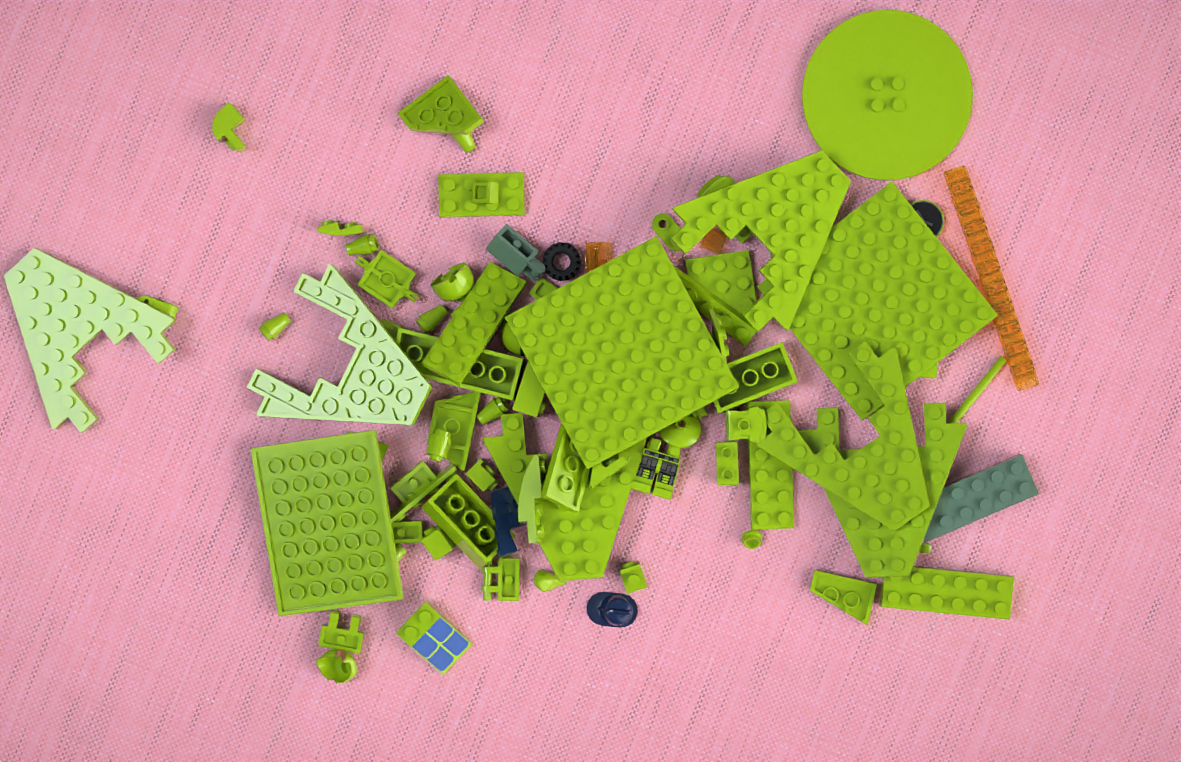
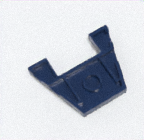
[490,486,527,559]

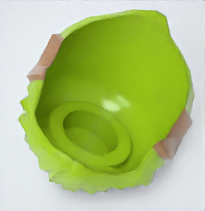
[316,649,358,684]

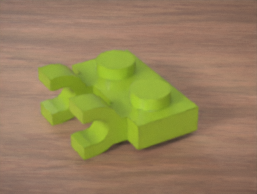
[318,610,365,654]

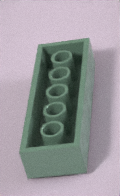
[923,454,1039,543]

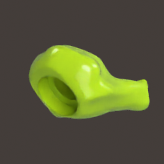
[534,569,568,592]

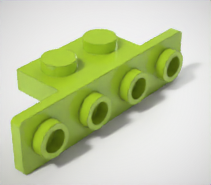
[390,460,457,523]

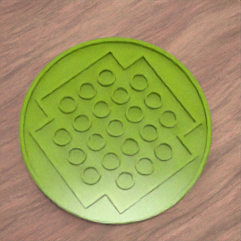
[802,10,973,181]

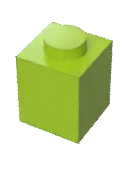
[421,525,456,561]

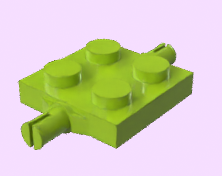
[354,250,419,309]

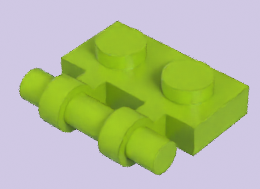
[481,558,520,601]

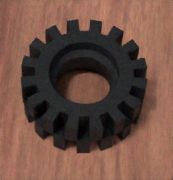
[542,242,581,281]

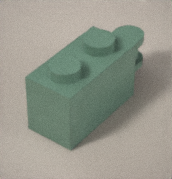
[486,224,546,281]

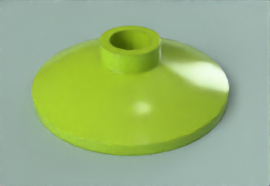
[659,413,701,448]

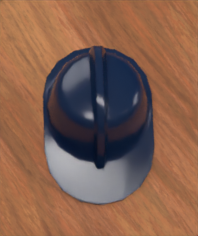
[586,592,638,628]

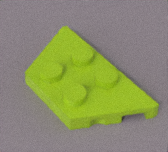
[427,391,481,471]

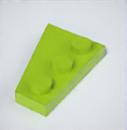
[809,570,877,626]

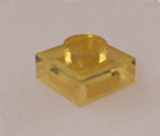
[700,229,726,254]

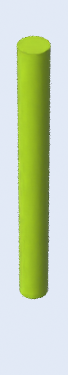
[948,356,1007,424]

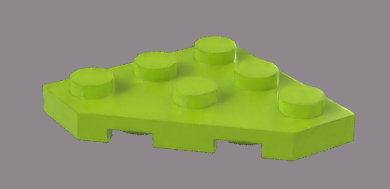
[398,75,484,135]
[685,250,757,315]

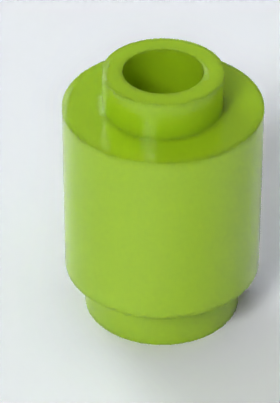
[426,429,452,462]

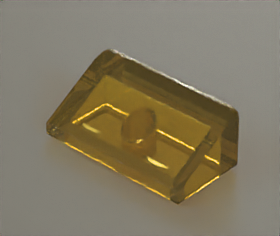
[585,242,612,273]

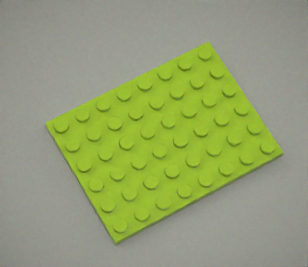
[250,429,404,616]

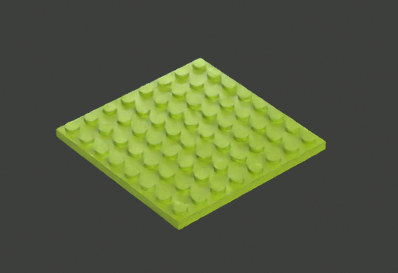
[757,181,998,421]
[505,236,739,470]

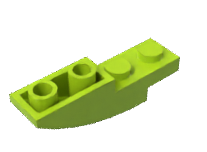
[518,455,547,544]

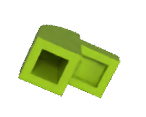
[212,102,247,153]

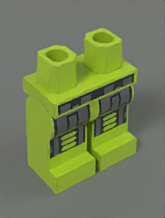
[631,437,681,500]

